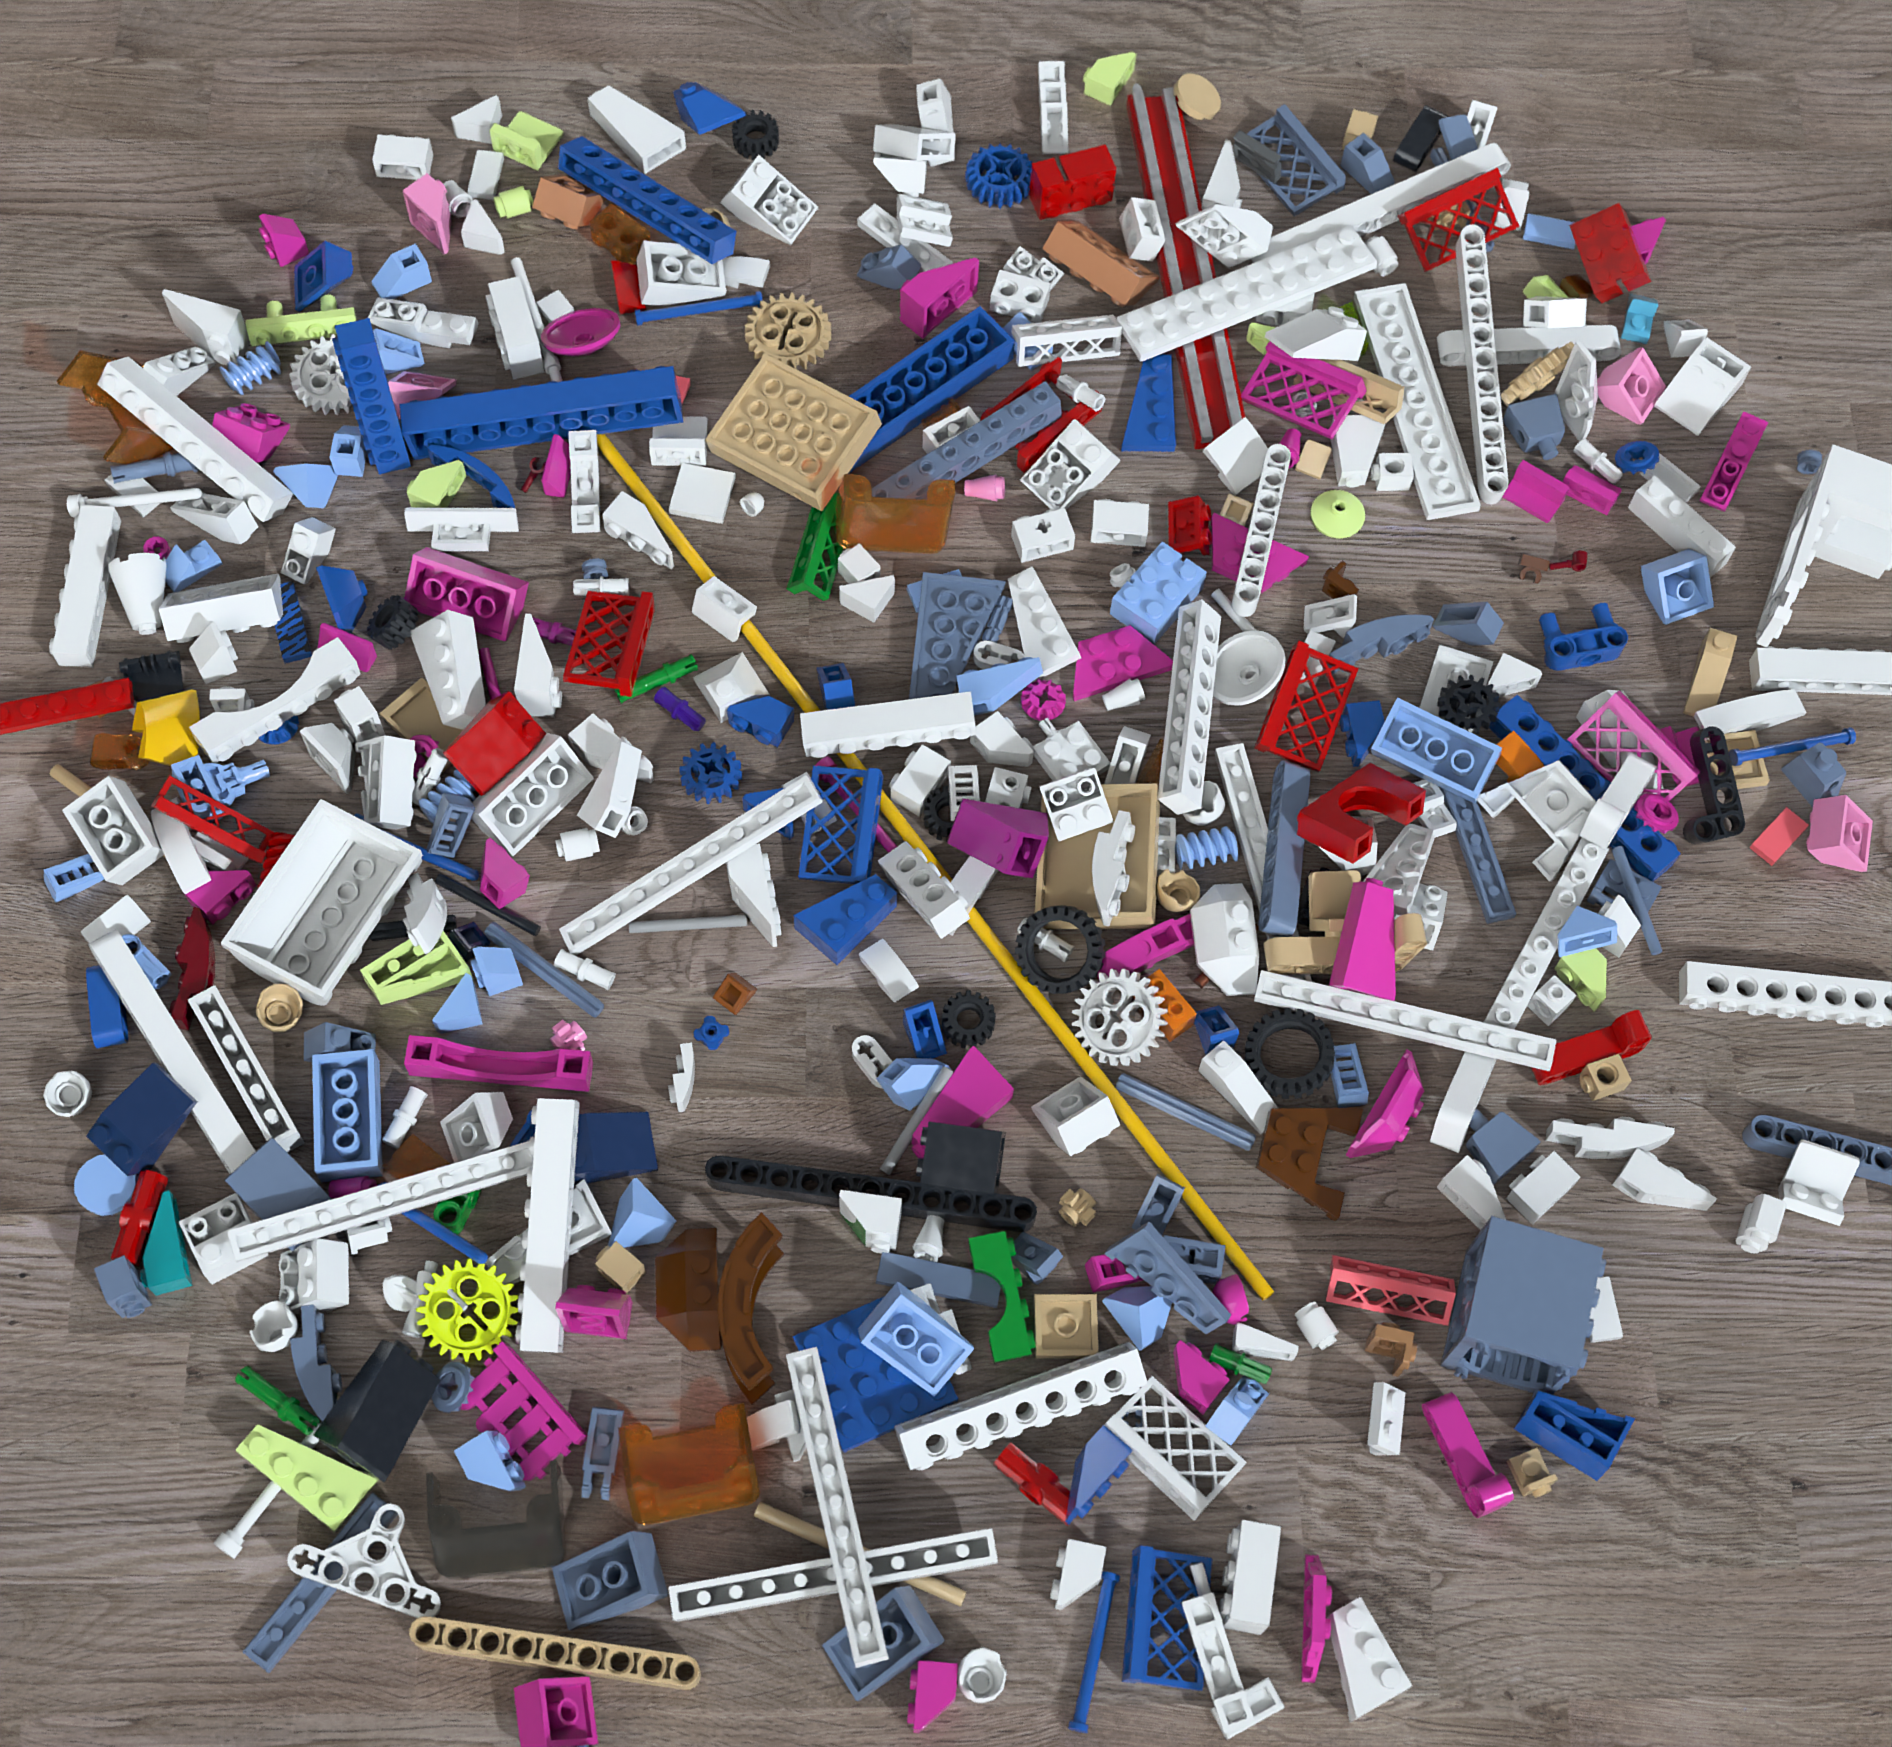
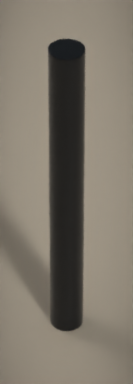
[435,873,541,936]

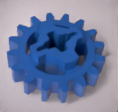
[679,742,742,804]

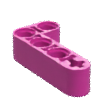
[1422,1392,1514,1518]

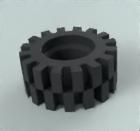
[732,110,779,160]
[367,595,419,650]
[923,786,971,842]
[942,990,996,1049]

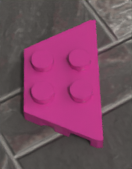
[1211,513,1309,593]
[1072,625,1173,701]
[1301,1554,1332,1683]

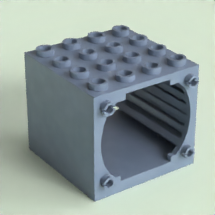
[1440,1216,1606,1398]

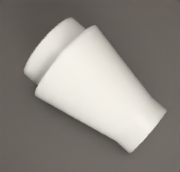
[443,180,473,218]
[1102,678,1146,711]
[913,1215,944,1262]

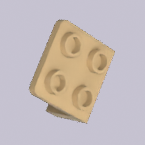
[1309,870,1361,937]

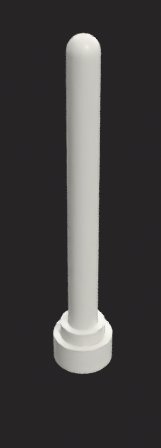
[67,488,202,517]
[214,1423,321,1559]

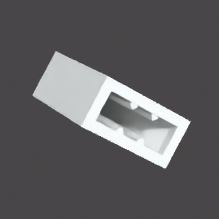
[873,124,956,161]
[1330,415,1385,487]

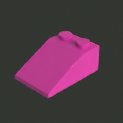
[900,257,979,339]
[555,1285,633,1339]

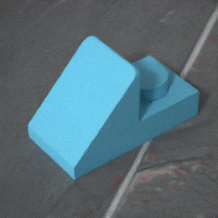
[1621,293,1659,344]

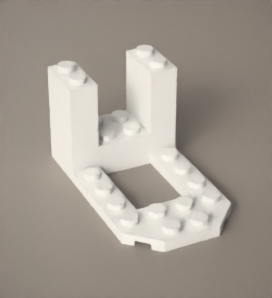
[1755,444,1892,647]

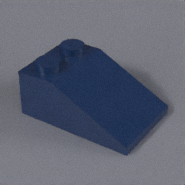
[86,1062,198,1176]
[574,1112,658,1186]

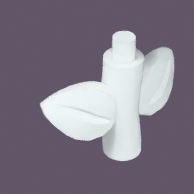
[383,1261,469,1338]

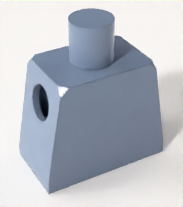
[1503,394,1565,460]
[1781,743,1846,808]
[1466,1109,1540,1186]

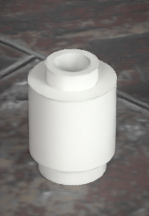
[1365,236,1399,276]
[555,828,600,862]
[1295,1301,1339,1350]

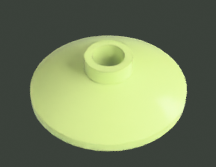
[1310,490,1365,538]

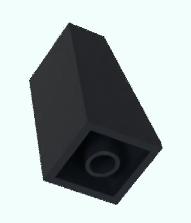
[312,1339,441,1482]

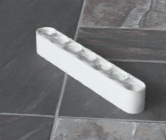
[1437,325,1621,366]
[1232,444,1291,617]

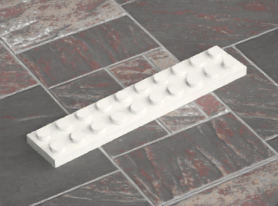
[1117,225,1377,362]
[1353,283,1481,520]

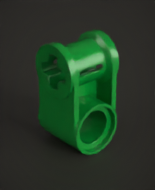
[433,1189,482,1235]

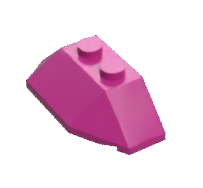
[1346,1049,1424,1158]

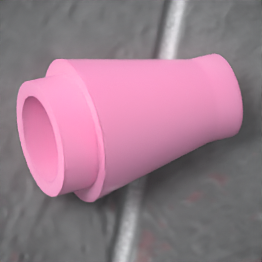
[964,474,1005,502]

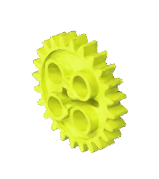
[415,1258,518,1362]

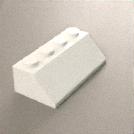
[159,573,283,643]
[471,733,594,856]

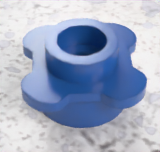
[694,1016,729,1050]

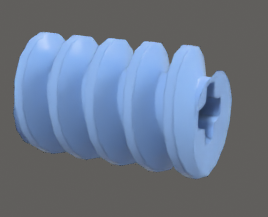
[219,341,281,396]
[419,769,476,824]
[1175,826,1238,870]

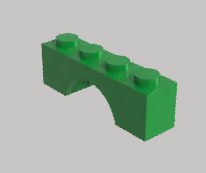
[968,1231,1036,1364]

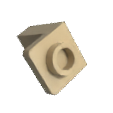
[1507,1448,1558,1498]

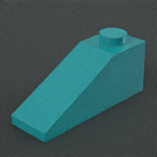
[140,1191,193,1296]

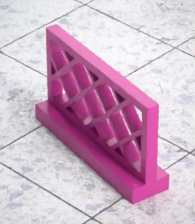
[1241,341,1367,439]
[1567,690,1701,814]

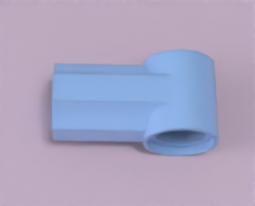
[121,934,171,989]

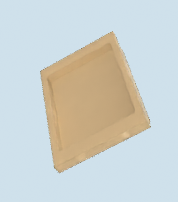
[379,677,463,773]

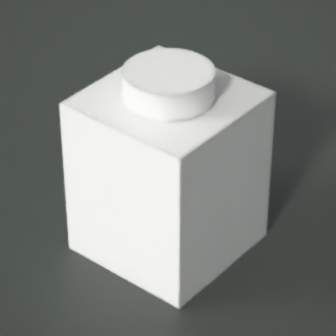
[838,543,880,584]

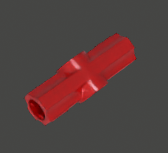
[111,1170,168,1267]
[993,1442,1070,1526]

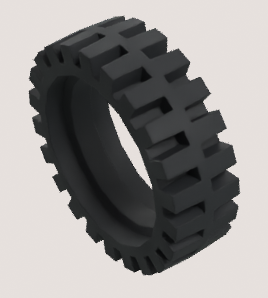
[1015,905,1106,994]
[1245,1008,1335,1099]

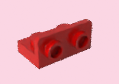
[1168,495,1212,556]

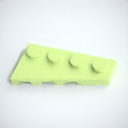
[235,1424,378,1533]

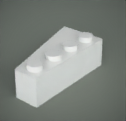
[410,610,486,730]

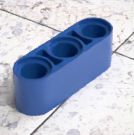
[86,965,129,1049]

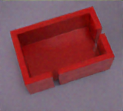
[1029,144,1117,220]
[1569,203,1651,304]

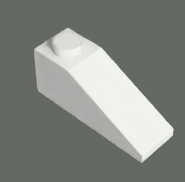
[1202,140,1242,210]
[170,493,258,544]
[1198,1040,1278,1135]
[1437,1155,1506,1230]

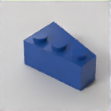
[794,874,897,965]
[1514,1391,1635,1481]

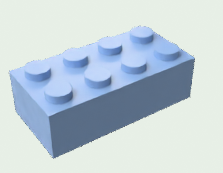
[1371,698,1502,804]
[312,1049,383,1182]

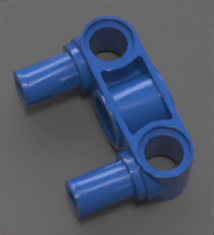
[1539,602,1628,671]

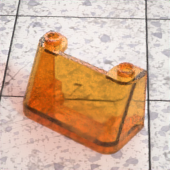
[836,474,955,554]
[618,1403,760,1525]

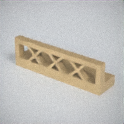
[1293,359,1404,425]

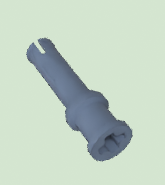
[110,452,199,484]

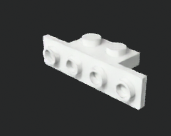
[404,508,519,551]

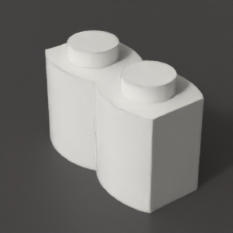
[1736,1194,1786,1253]

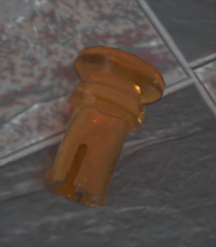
[921,397,962,429]

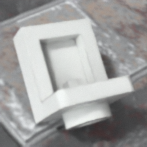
[210,686,255,712]

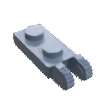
[581,1407,625,1500]

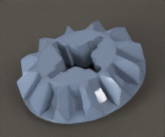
[432,1362,475,1413]

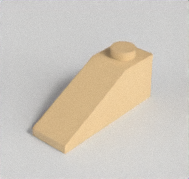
[1683,628,1737,717]

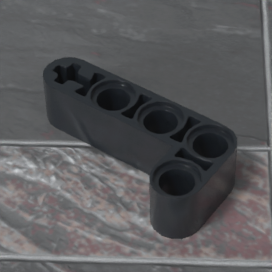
[1683,726,1745,844]

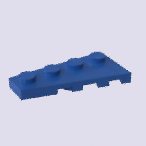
[1121,355,1176,452]

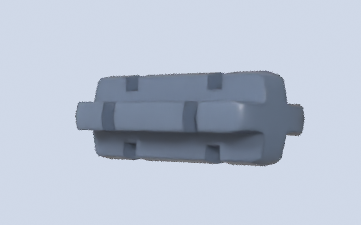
[982,595,1013,643]

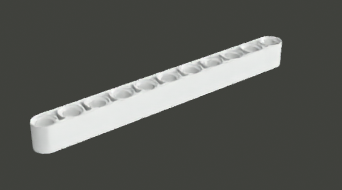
[1251,143,1511,263]
[1455,225,1508,504]
[88,930,256,1215]

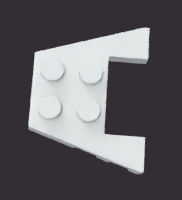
[1477,760,1597,882]

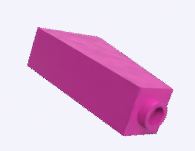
[1329,878,1396,1001]
[911,1046,1014,1159]

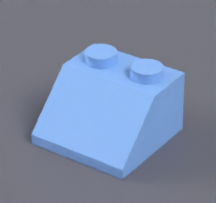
[1641,549,1714,625]

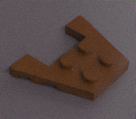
[1256,1108,1363,1221]

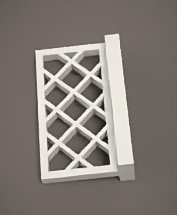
[1104,1376,1247,1521]

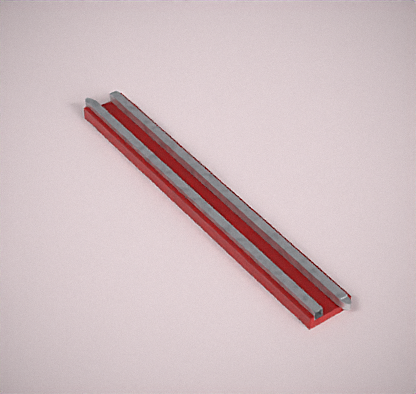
[1126,83,1245,450]

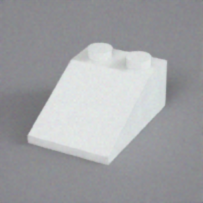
[636,241,726,306]
[162,289,250,366]
[1265,307,1367,361]
[514,613,562,718]

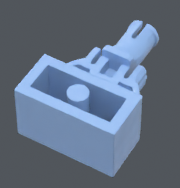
[171,755,270,823]

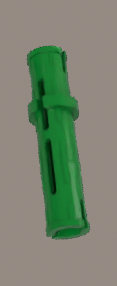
[614,654,699,704]
[235,1366,319,1435]

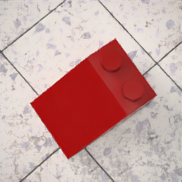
[443,691,546,796]

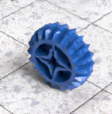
[965,142,1032,209]

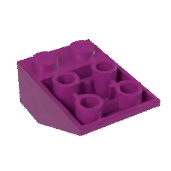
[947,798,1049,879]

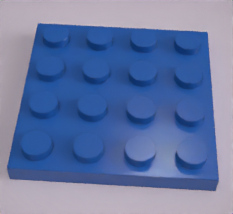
[793,1287,958,1453]

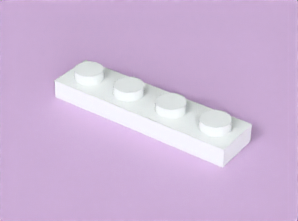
[857,204,953,273]

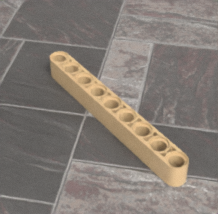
[409,1617,701,1690]

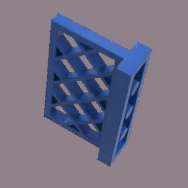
[798,765,884,884]
[1122,1545,1212,1691]

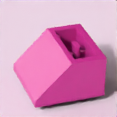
[212,403,290,463]

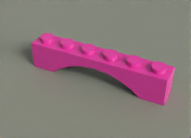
[404,1035,593,1092]

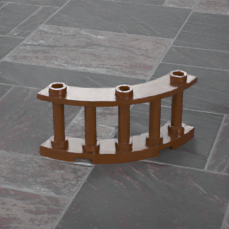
[718,1212,784,1405]

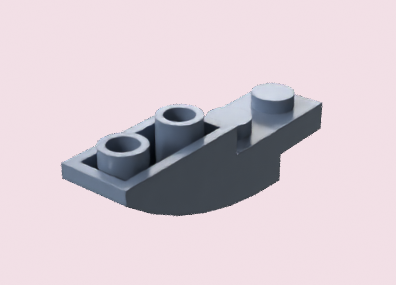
[1327,614,1434,674]
[290,1304,342,1422]

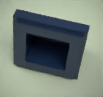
[448,922,491,962]

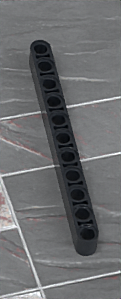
[705,1155,1037,1232]

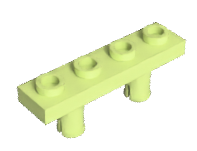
[246,295,357,347]

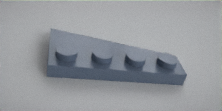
[1104,1222,1231,1334]

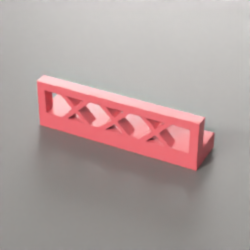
[1326,1255,1456,1326]

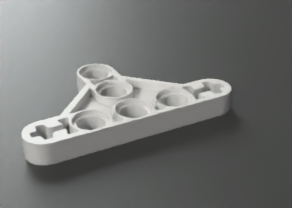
[287,1504,441,1618]

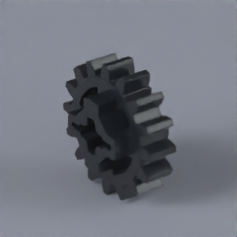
[1437,675,1501,734]

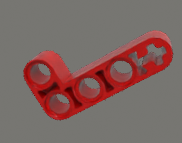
[1531,1010,1652,1086]

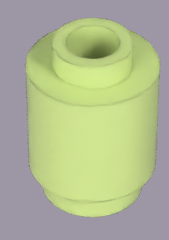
[493,186,534,219]

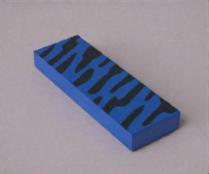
[275,581,312,664]

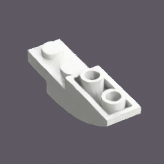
[368,298,479,348]
[1092,810,1135,926]
[403,873,447,954]
[1546,1117,1675,1159]

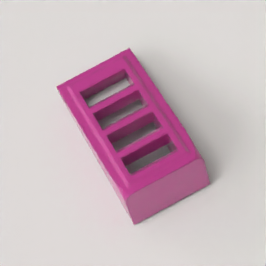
[1085,1254,1143,1292]

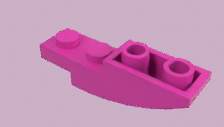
[1699,411,1768,512]
[1097,914,1194,981]

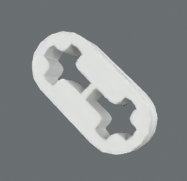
[973,640,1025,669]
[852,1035,893,1088]

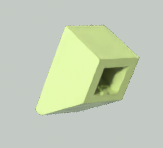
[1554,948,1607,1012]

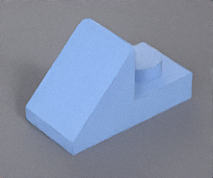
[165,540,222,592]

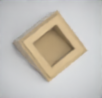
[1295,439,1332,480]
[1220,493,1254,527]

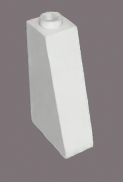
[588,85,686,174]

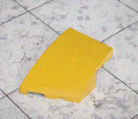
[132,689,200,766]

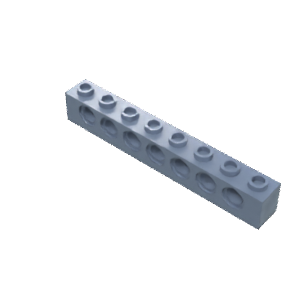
[862,381,1062,529]

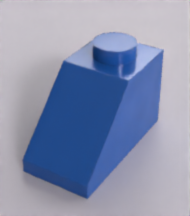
[816,663,855,710]

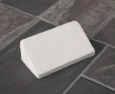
[81,895,151,943]

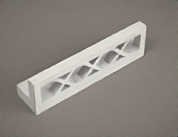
[1012,315,1122,367]

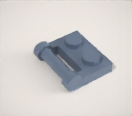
[1586,859,1662,928]

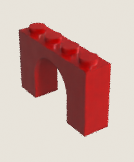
[1297,763,1426,864]

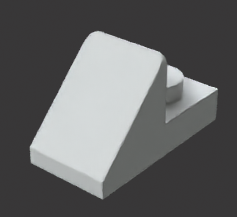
[1495,179,1529,231]
[1303,594,1357,638]

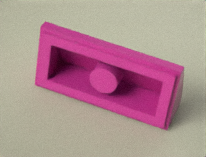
[541,434,571,497]
[318,623,377,672]

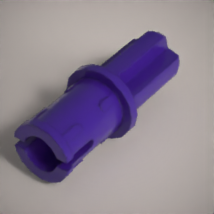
[654,686,706,731]

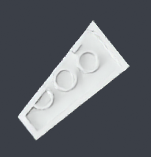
[1008,566,1081,683]
[1363,823,1435,915]
[486,1179,612,1285]

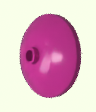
[541,308,621,356]

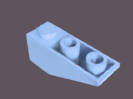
[956,657,1043,716]

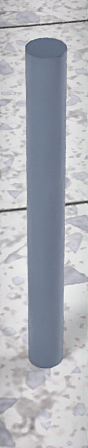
[1611,846,1663,955]

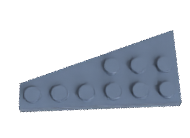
[909,572,1006,699]

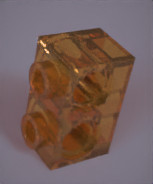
[590,203,651,264]

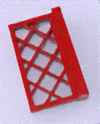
[1397,167,1520,272]
[563,591,655,697]
[1254,640,1359,772]

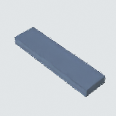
[876,1252,1001,1308]

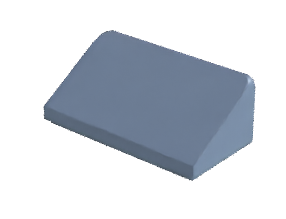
[1438,115,1478,160]

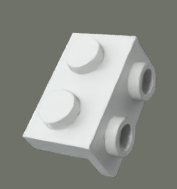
[1367,1382,1405,1455]

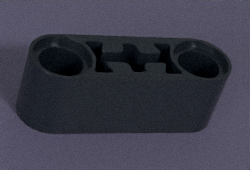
[1393,105,1449,172]

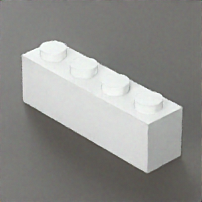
[1628,475,1736,577]

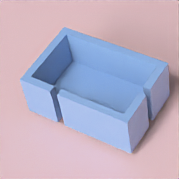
[1110,541,1207,644]

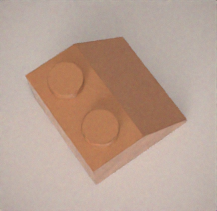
[532,174,606,229]

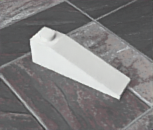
[1554,340,1598,441]
[1576,690,1664,795]

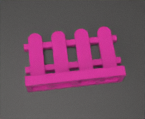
[461,1341,588,1481]

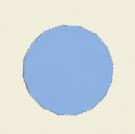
[74,1154,138,1216]

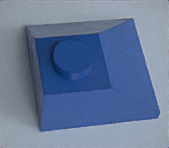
[673,82,746,135]
[294,241,353,312]
[316,565,368,633]

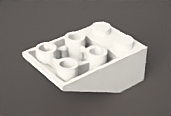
[720,155,819,245]
[1176,204,1273,268]
[1654,338,1751,436]
[1020,419,1121,510]
[726,844,782,947]

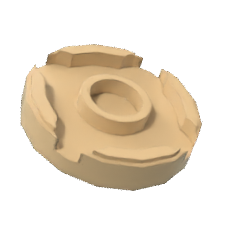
[1173,73,1221,120]

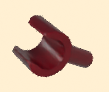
[520,457,546,493]
[1549,550,1588,572]

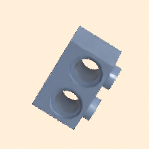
[1163,1235,1225,1285]
[94,1256,152,1318]

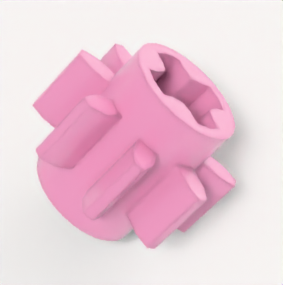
[550,1020,587,1051]

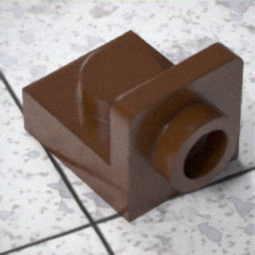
[1322,560,1359,599]

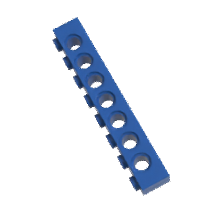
[558,136,736,264]
[332,318,411,475]
[1490,695,1681,882]

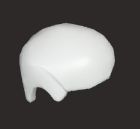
[1183,781,1225,826]
[43,1070,92,1117]
[249,1300,299,1352]
[957,1647,1007,1703]

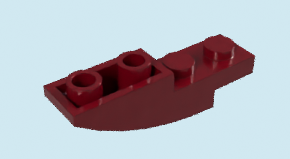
[169,907,216,1031]

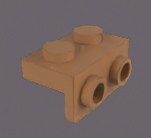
[1365,1322,1418,1377]

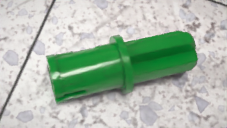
[1209,1343,1272,1384]

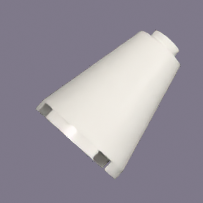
[108,553,167,635]

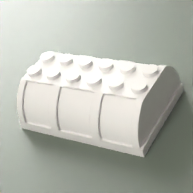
[221,799,423,1006]

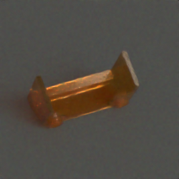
[57,350,174,464]

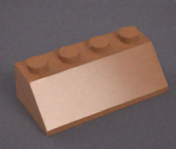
[1043,221,1160,307]

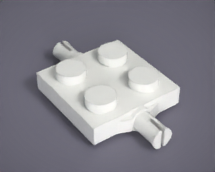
[1033,718,1111,781]

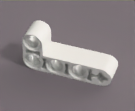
[1579,753,1657,850]
[1430,1051,1497,1153]

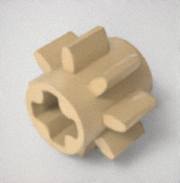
[1059,1188,1096,1226]

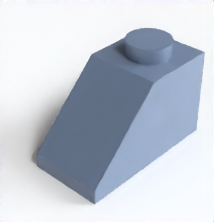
[1433,602,1504,646]

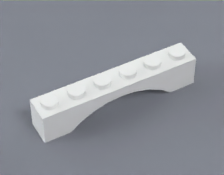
[189,637,361,763]

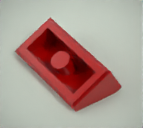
[611,260,646,314]

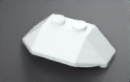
[1190,883,1259,996]

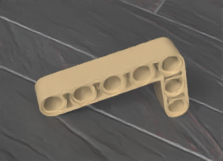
[1263,913,1427,975]

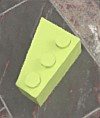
[360,931,473,1005]

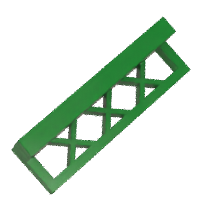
[786,492,856,601]

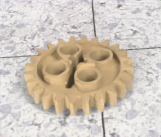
[745,293,831,370]
[1500,342,1574,406]

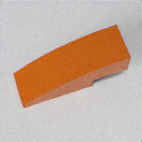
[1496,730,1545,783]

